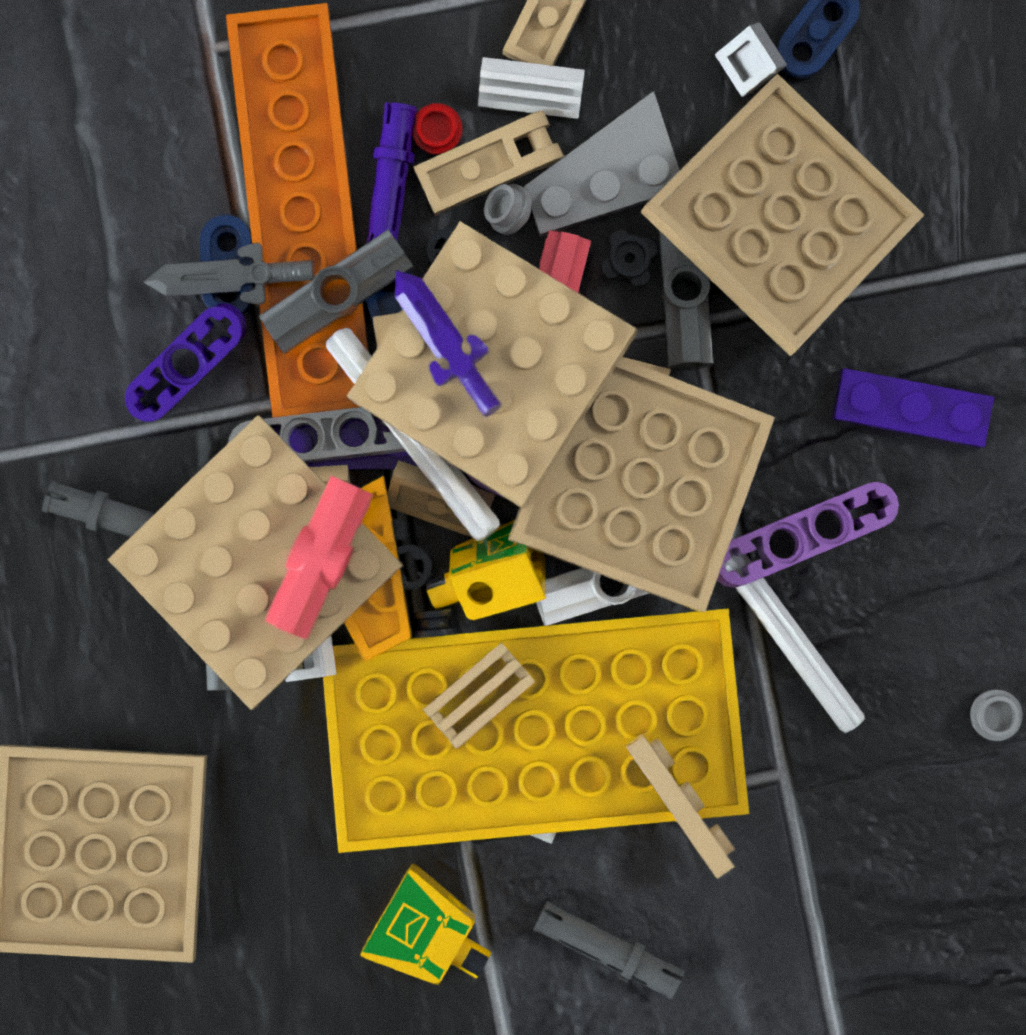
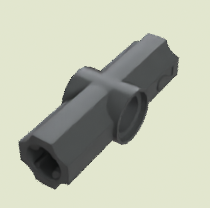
[259,230,414,354]
[659,231,713,370]

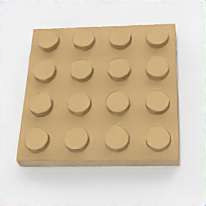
[641,74,924,356]
[347,222,637,509]
[508,358,775,612]
[108,415,403,710]
[0,744,207,963]

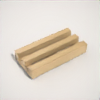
[423,642,535,749]

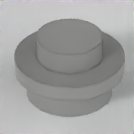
[484,184,532,235]
[970,689,1023,741]

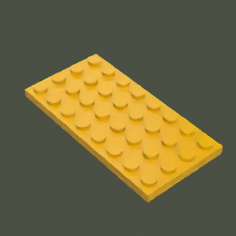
[323,609,749,853]

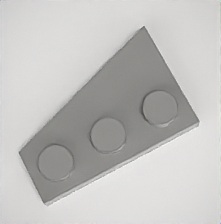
[524,91,680,237]

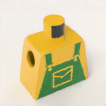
[425,520,546,620]
[360,863,492,985]

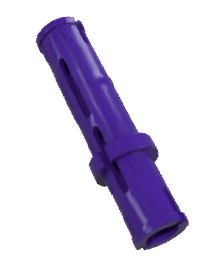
[366,102,417,244]

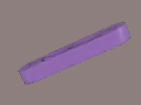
[717,482,899,588]

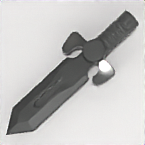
[143,243,315,305]

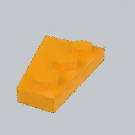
[344,476,412,662]

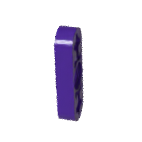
[125,303,246,422]

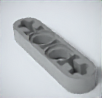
[228,407,407,464]

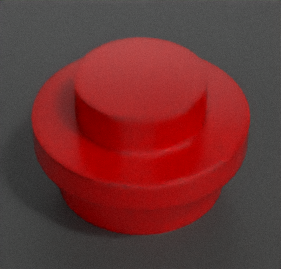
[412,103,463,155]

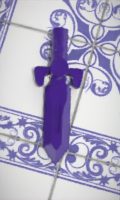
[395,270,502,417]

